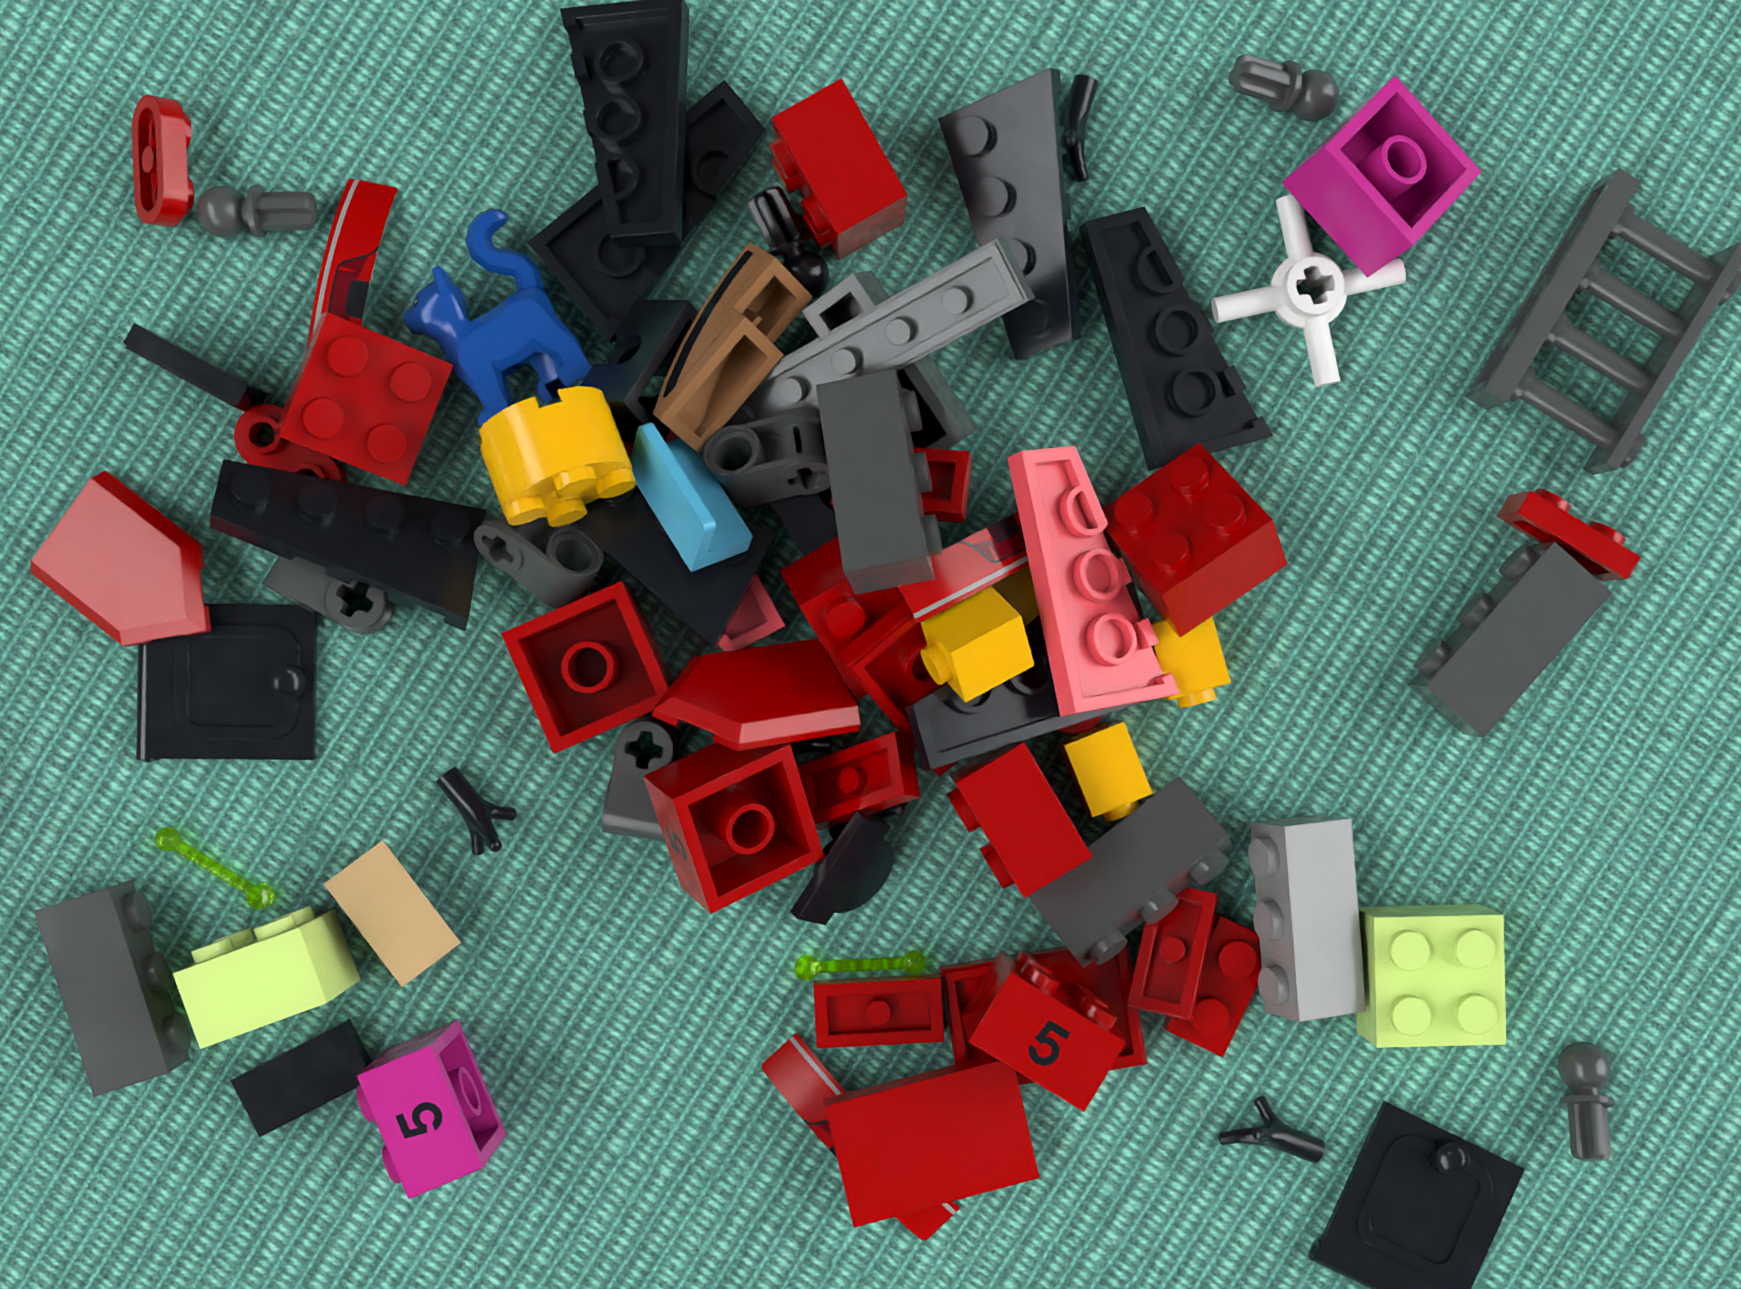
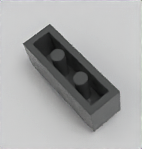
[802,270,979,450]
[816,369,943,595]
[1408,541,1612,738]
[1028,776,1234,968]
[34,880,191,1097]

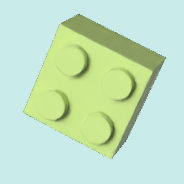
[1356,904,1506,1048]
[173,905,360,1049]

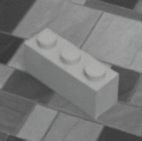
[1248,815,1366,1022]

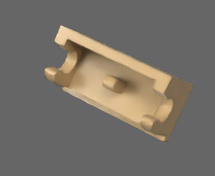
[324,840,461,987]

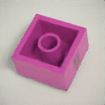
[1281,75,1482,278]
[356,1019,507,1200]

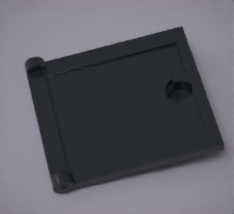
[136,604,317,763]
[1309,1100,1525,1289]

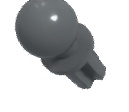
[1229,54,1339,122]
[197,185,318,238]
[1558,1041,1614,1162]

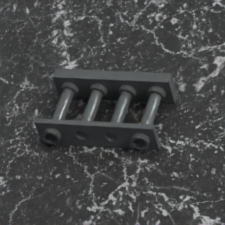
[1465,168,1741,475]

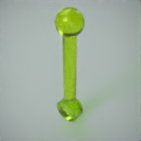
[155,827,275,910]
[794,950,926,981]

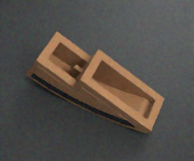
[653,242,813,455]

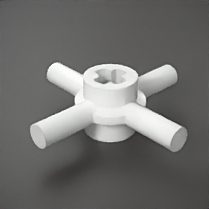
[1211,194,1406,387]

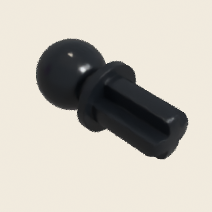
[748,186,829,300]

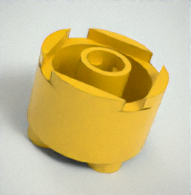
[477,386,637,527]

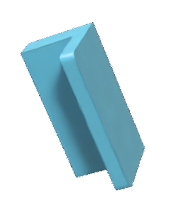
[630,422,753,572]

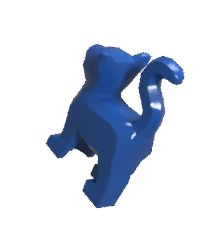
[403,208,591,426]

